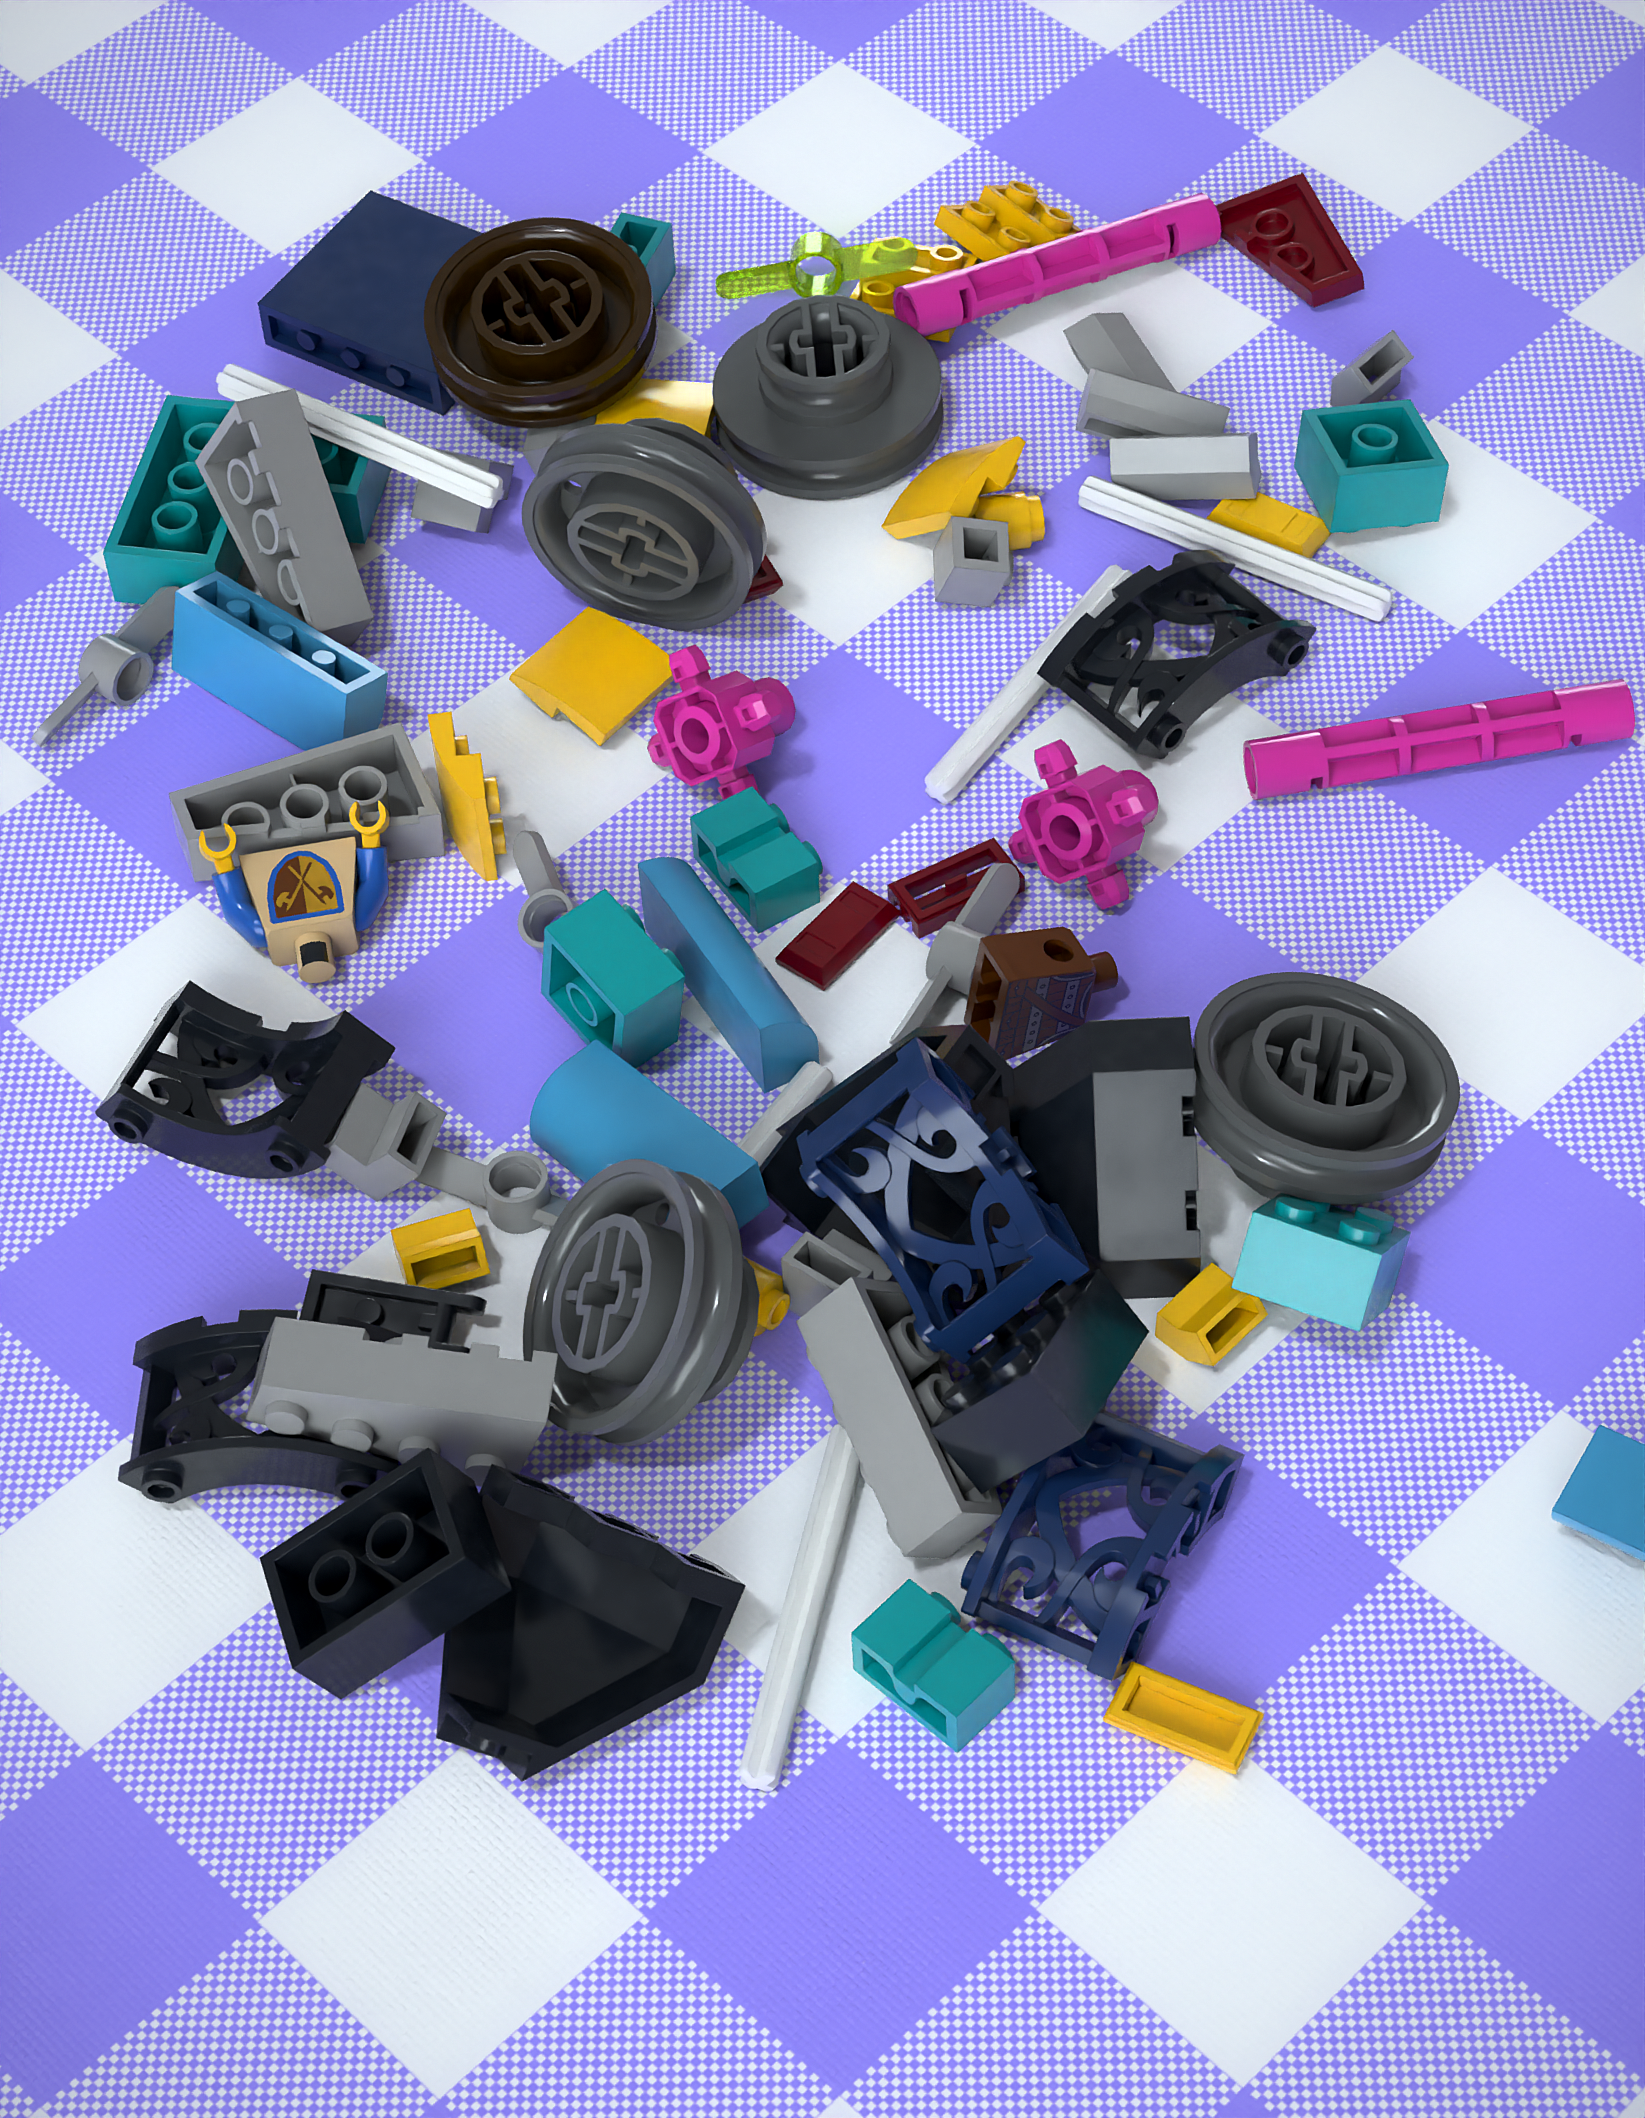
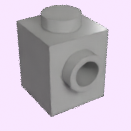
[933,516,1014,607]

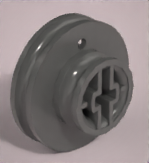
[712,295,944,499]
[521,418,767,631]
[1192,972,1460,1206]
[523,1159,759,1446]

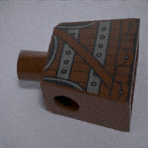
[963,927,1118,1060]

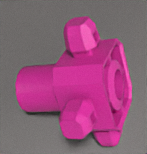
[647,645,795,800]
[1008,739,1159,910]

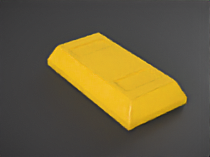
[1206,492,1332,559]
[1103,1661,1264,1775]

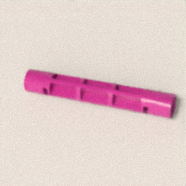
[893,193,1221,337]
[1243,679,1635,800]

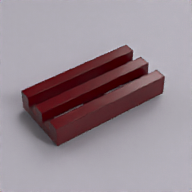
[887,837,1025,939]

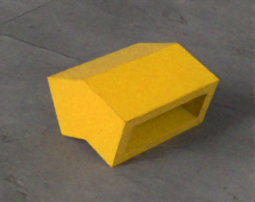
[391,1208,491,1289]
[1155,1262,1268,1366]

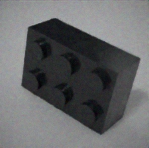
[930,1268,1149,1494]
[260,1447,512,1699]

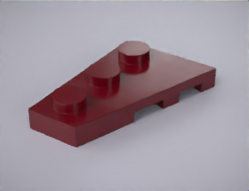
[1215,172,1365,308]

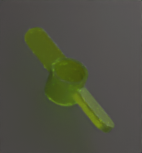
[715,232,918,299]

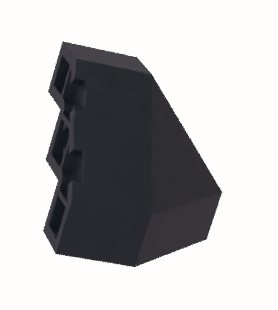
[1008,1016,1201,1299]
[759,1024,1026,1309]
[436,1464,746,1782]

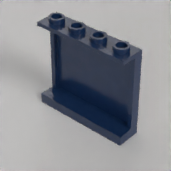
[257,190,483,416]

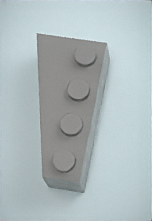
[195,388,374,647]
[168,722,445,882]
[796,1276,1003,1559]
[246,1317,558,1487]

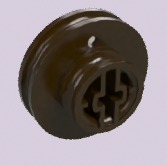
[424,217,658,429]

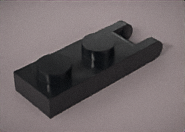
[299,1269,487,1353]

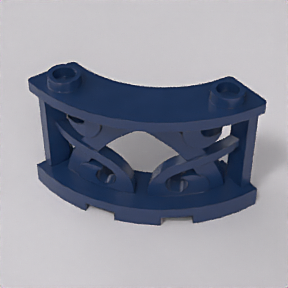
[796,1036,1090,1365]
[961,1400,1245,1681]

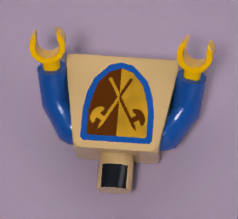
[198,801,390,983]

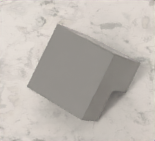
[411,449,514,533]
[323,1082,447,1202]
[781,1229,897,1317]

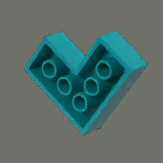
[103,395,392,604]

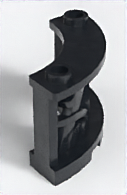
[1037,550,1316,759]
[95,980,396,1179]
[118,1309,402,1504]

